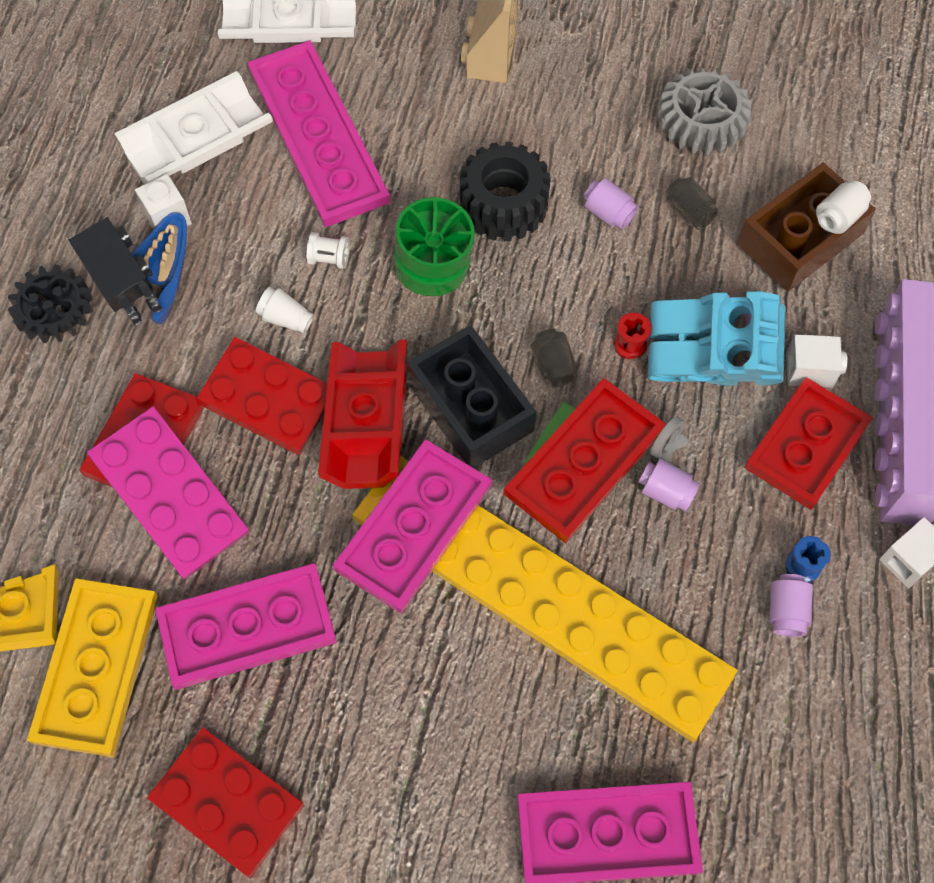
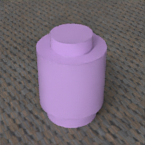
[584,178,639,230]
[638,458,700,512]
[769,574,813,637]

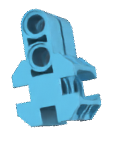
[647,291,786,386]

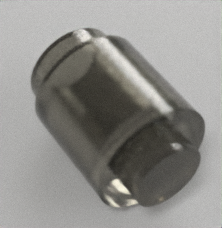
[666,177,719,230]
[530,329,578,388]

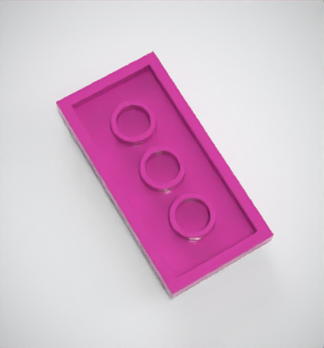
[87,406,249,581]
[332,439,492,614]
[155,563,337,690]
[517,782,703,883]

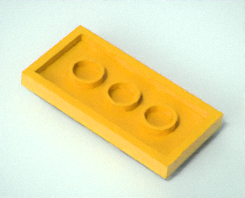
[27,578,158,758]

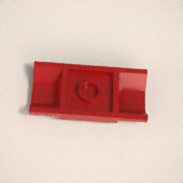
[318,339,408,489]

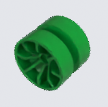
[393,197,475,296]

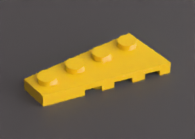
[0,564,59,652]

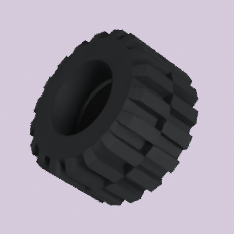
[460,142,551,242]

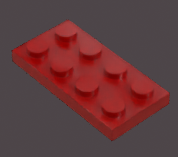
[503,378,666,544]

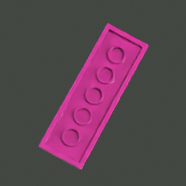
[247,40,390,227]

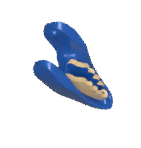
[131,212,187,324]

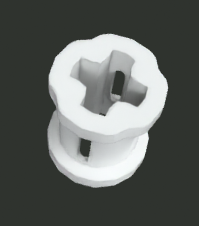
[306,232,350,269]

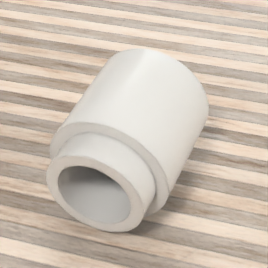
[816,180,871,234]

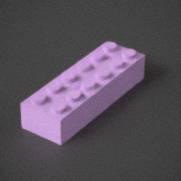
[875,279,934,525]

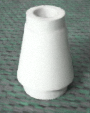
[256,287,314,334]

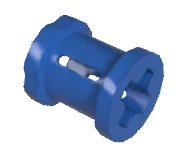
[785,536,831,583]

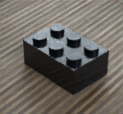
[406,325,537,468]

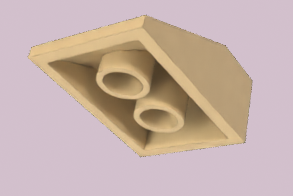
[461,0,518,83]

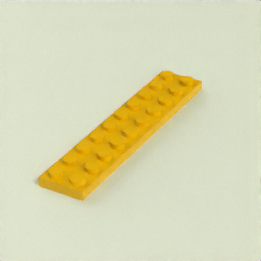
[352,456,738,743]

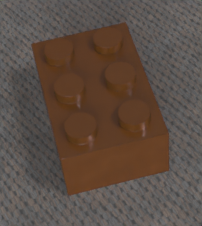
[737,162,876,292]

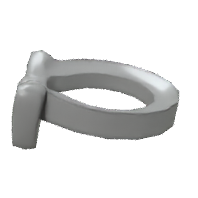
[651,416,689,464]

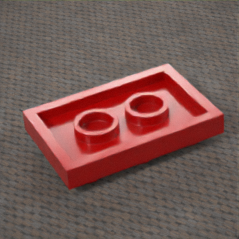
[196,337,327,455]
[79,373,204,488]
[744,377,873,510]
[147,727,305,879]

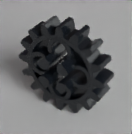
[8,265,93,343]

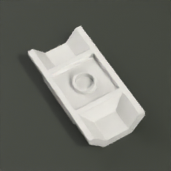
[218,0,356,43]
[115,71,273,185]

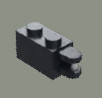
[68,217,163,326]

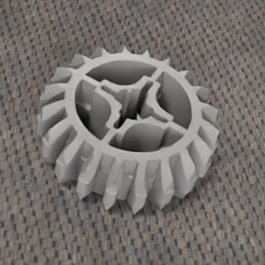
[657,66,752,156]

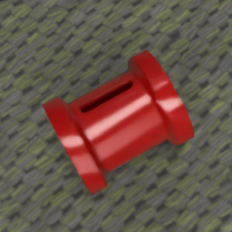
[614,312,651,360]

